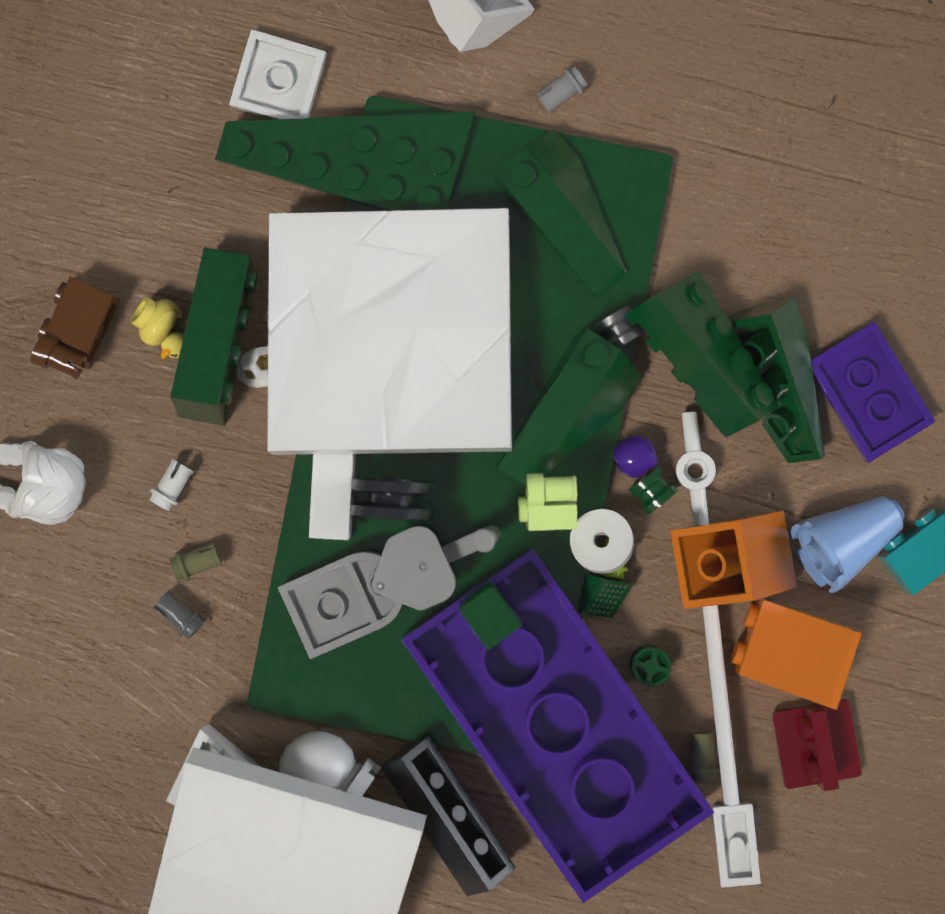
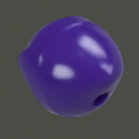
[613,434,658,478]

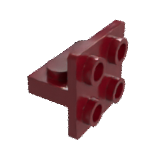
[772,699,862,791]

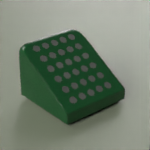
[578,574,632,618]

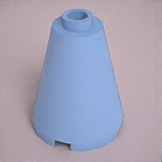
[791,496,905,593]

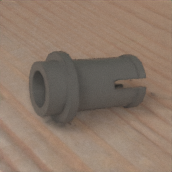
[153,590,204,639]

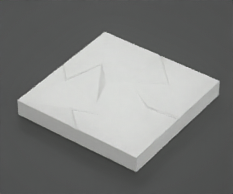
[268,208,512,455]
[148,747,427,914]

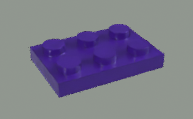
[811,321,936,463]

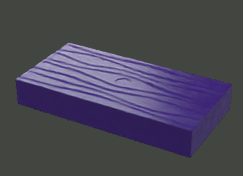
[401,546,715,903]

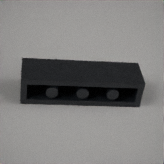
[380,736,516,896]

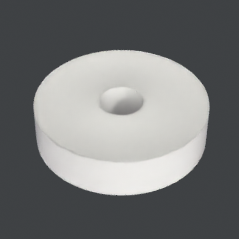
[570,509,634,574]

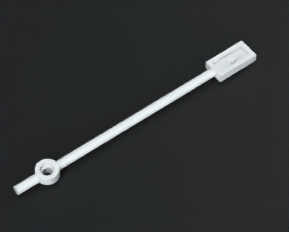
[676,412,761,888]

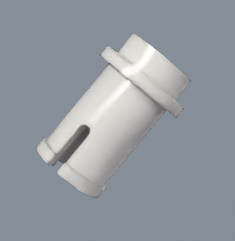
[149,459,194,511]

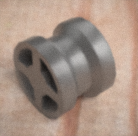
[595,305,644,348]

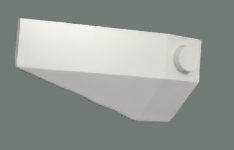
[428,0,535,52]

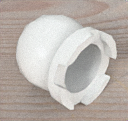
[279,731,381,796]

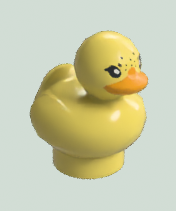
[130,297,184,359]

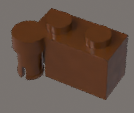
[30,276,121,379]

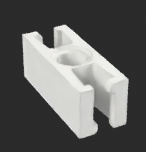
[309,454,356,540]

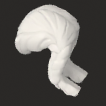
[0,441,85,525]

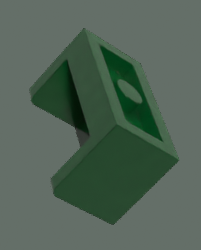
[458,581,522,650]

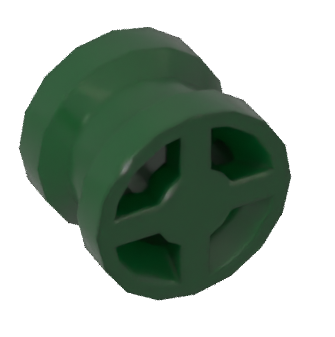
[628,466,678,514]
[630,644,671,687]

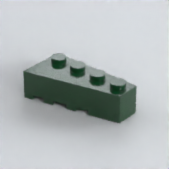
[170,247,258,426]
[624,271,779,438]

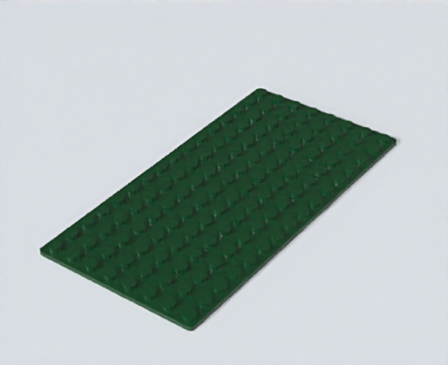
[247,96,673,754]

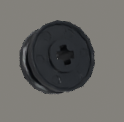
[350,478,435,520]

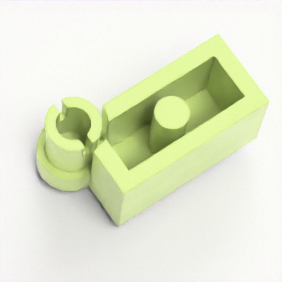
[518,473,578,531]

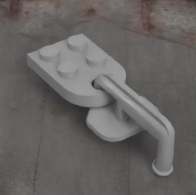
[278,525,501,659]

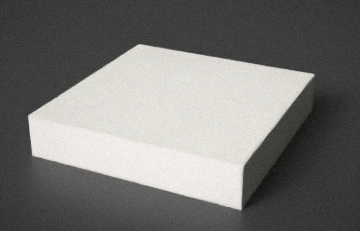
[229,29,327,119]

